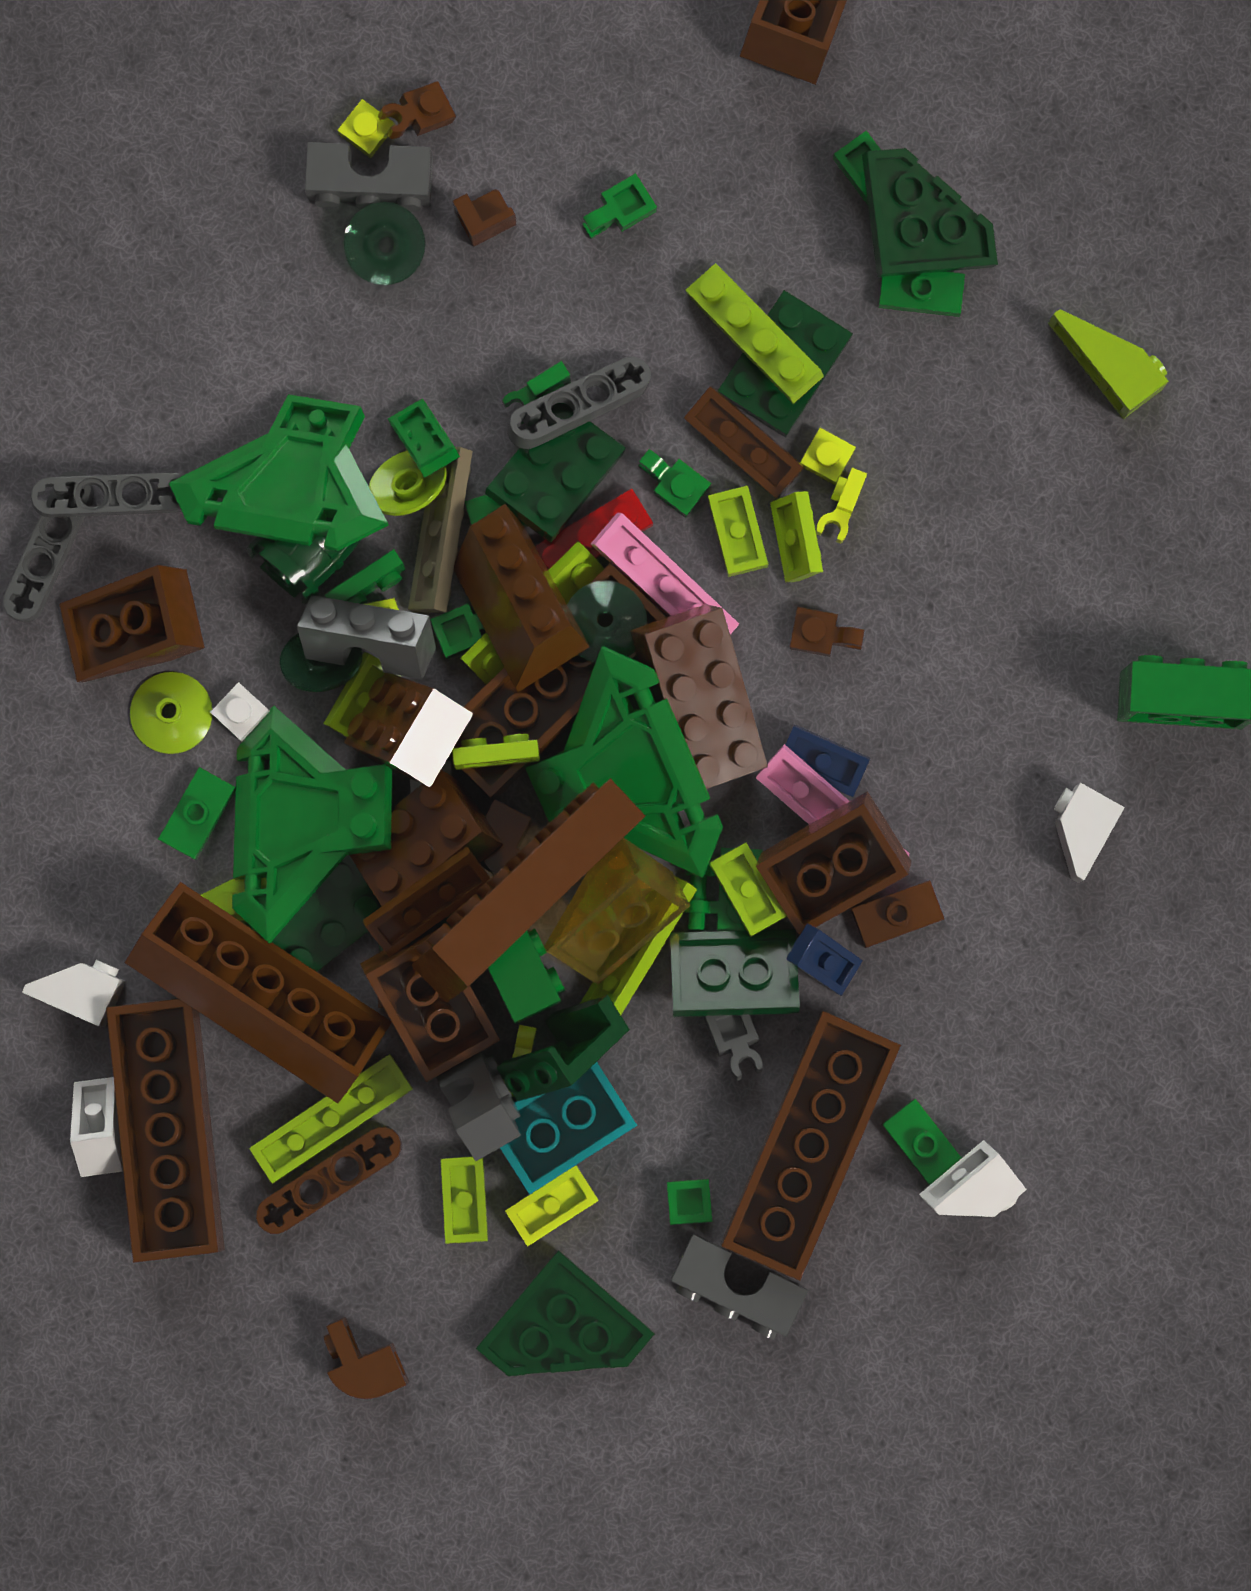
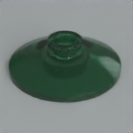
[344,202,426,285]
[567,581,647,663]
[280,633,363,692]

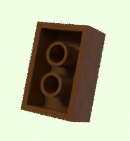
[344,673,473,787]
[349,769,503,906]
[756,791,912,935]
[360,925,500,1082]

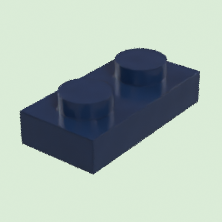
[785,724,870,797]
[786,923,863,996]

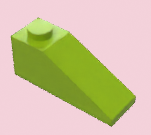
[1048,309,1169,419]

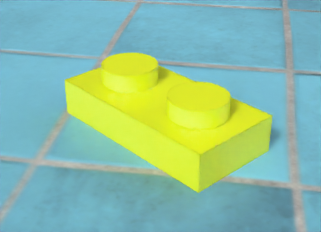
[505,1165,599,1247]

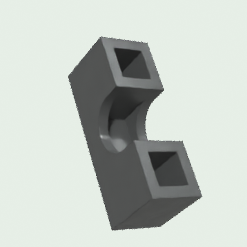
[305,142,433,212]
[297,595,436,679]
[436,1051,521,1161]
[671,1233,808,1340]

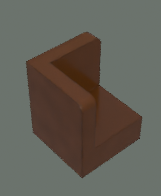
[453,189,517,247]

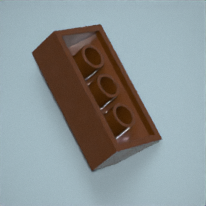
[453,504,590,692]

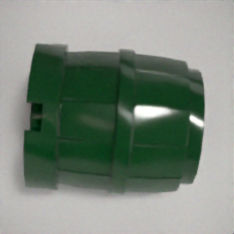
[246,517,360,604]

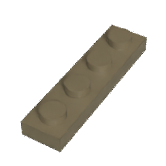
[408,447,473,613]

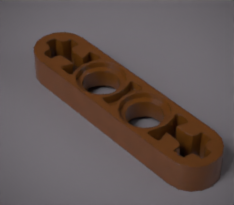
[256,1127,402,1234]

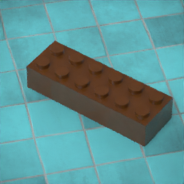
[448,563,666,802]
[411,778,645,1003]
[124,882,392,1104]
[106,999,225,1263]
[720,1011,901,1281]

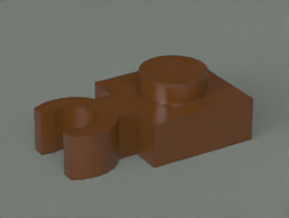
[378,81,456,139]

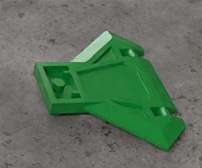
[169,394,389,551]
[525,646,723,878]
[232,705,392,943]

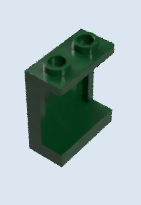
[497,995,630,1102]

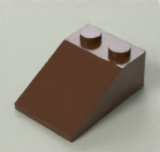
[740,0,847,85]
[59,565,205,683]

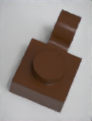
[790,607,865,657]

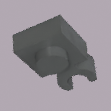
[704,1015,763,1081]

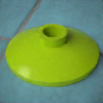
[369,451,447,516]
[130,672,213,754]

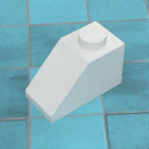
[1054,783,1125,883]
[22,960,126,1027]
[70,1077,123,1177]
[919,1140,1027,1217]

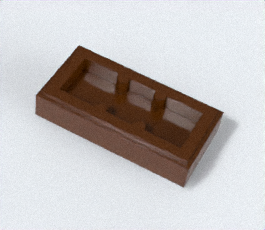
[851,880,944,948]

